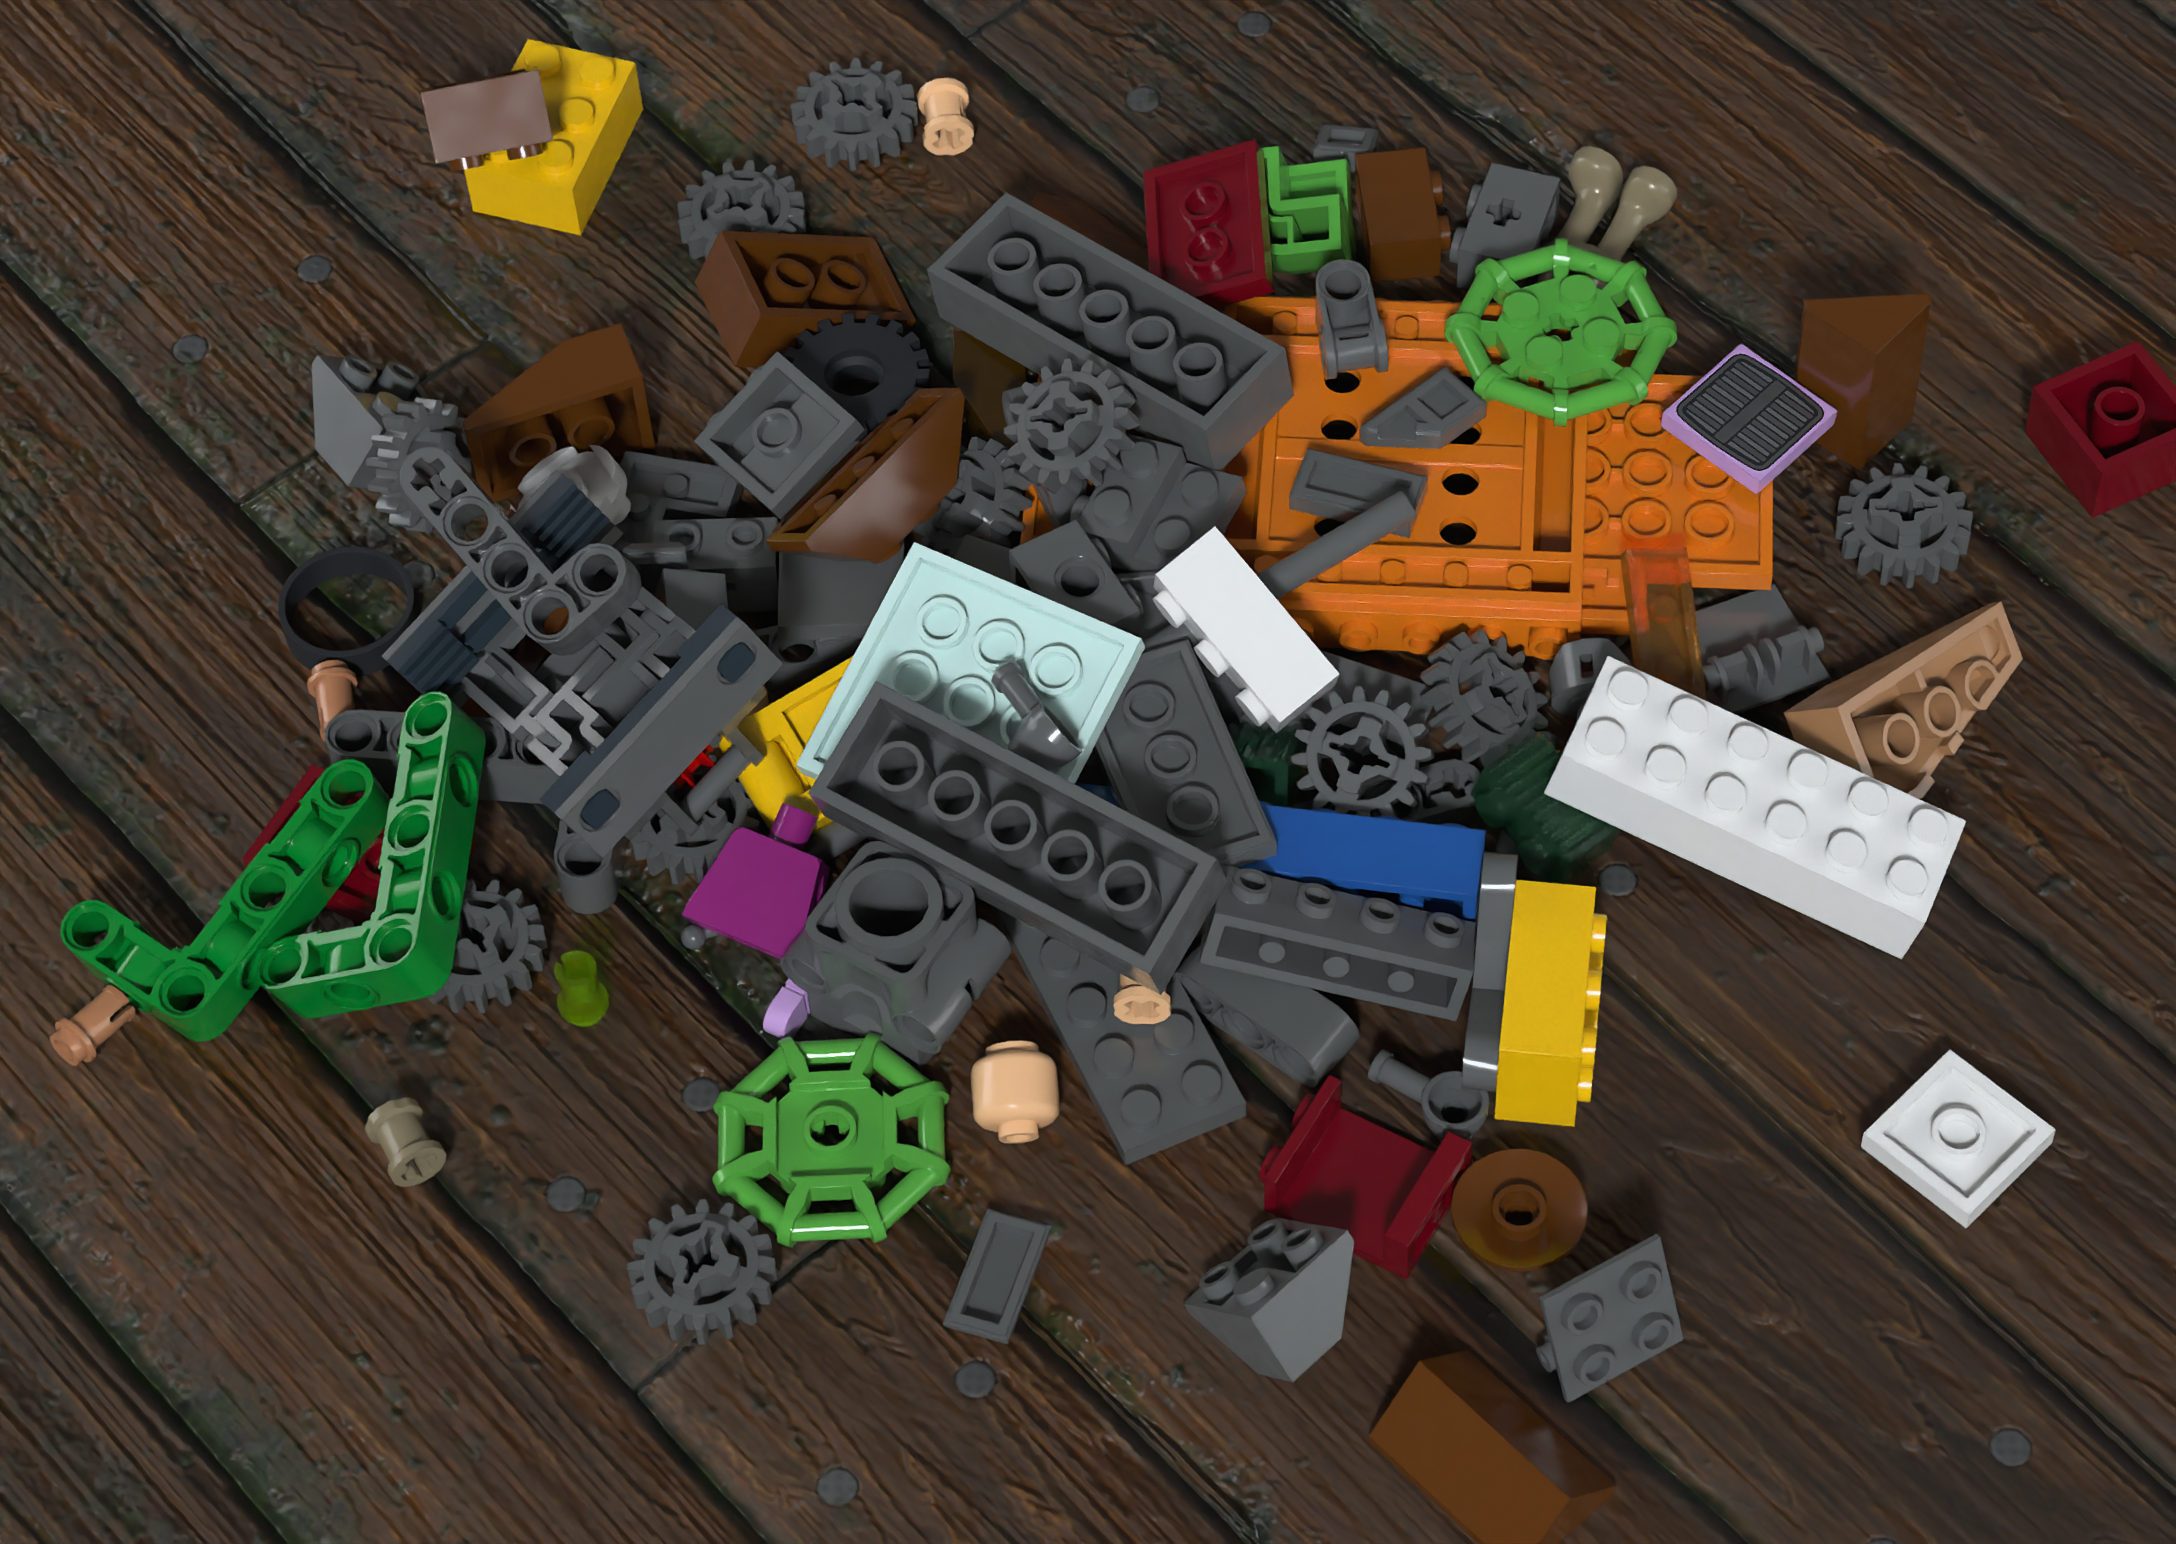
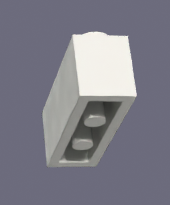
[1153,526,1339,733]

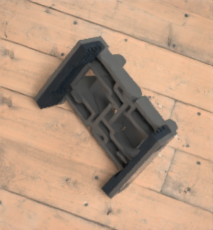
[381,470,783,858]

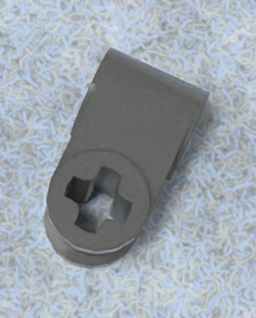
[1315,259,1388,380]

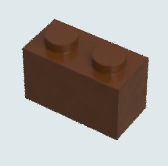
[1355,147,1451,283]

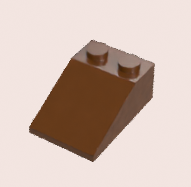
[695,231,916,368]
[462,323,656,502]

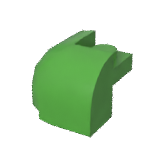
[1260,146,1357,274]

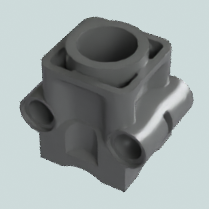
[780,841,1012,1072]

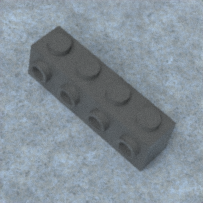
[1199,864,1475,1021]

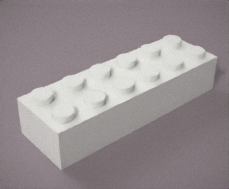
[1544,656,1966,959]

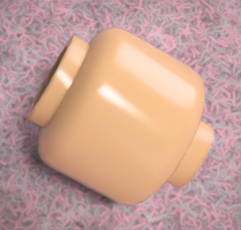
[970,1041,1060,1143]

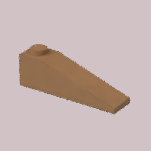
[1784,601,2023,799]

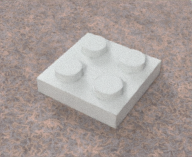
[1861,1050,2056,1228]

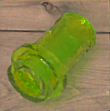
[554,950,609,1027]

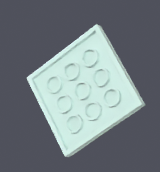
[796,542,1145,784]

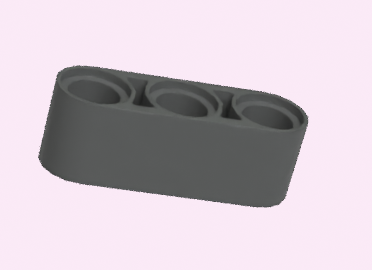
[1170,943,1360,1087]

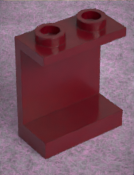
[1259,1075,1472,1280]

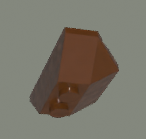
[766,388,965,564]

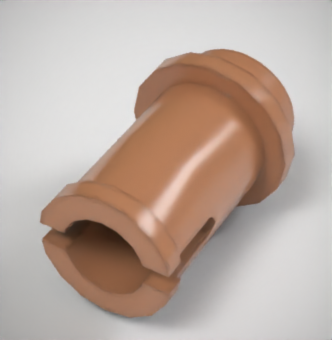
[307,660,358,741]
[50,985,136,1066]

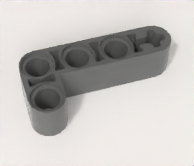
[400,446,641,656]

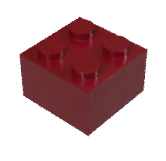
[2025,341,2176,518]

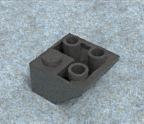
[312,355,432,489]
[1183,1218,1354,1382]

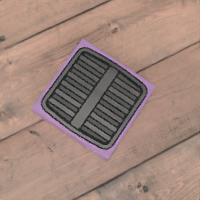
[1660,344,1837,495]

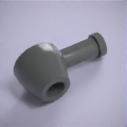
[991,662,1082,771]
[1368,1050,1489,1142]

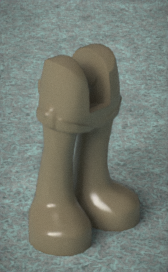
[1535,146,1677,290]

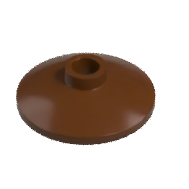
[1451,1149,1588,1272]

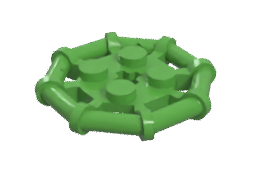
[1445,238,1677,427]
[712,1032,951,1248]

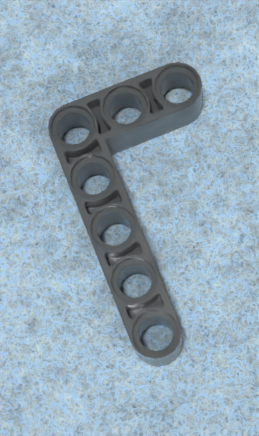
[325,709,629,914]

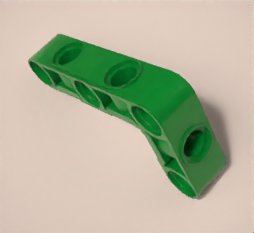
[257,692,486,1019]
[60,759,390,1042]

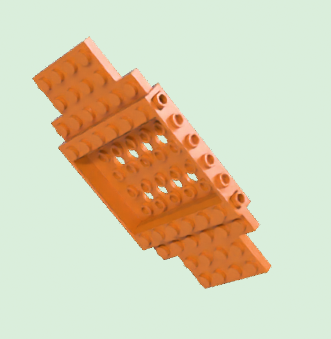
[1020,295,1773,660]

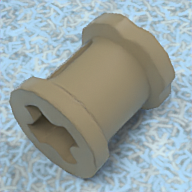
[364,1097,446,1187]

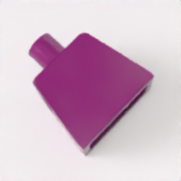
[682,803,830,960]

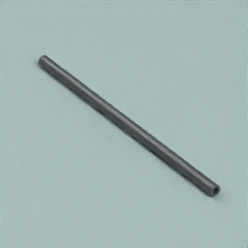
[804,491,1416,863]

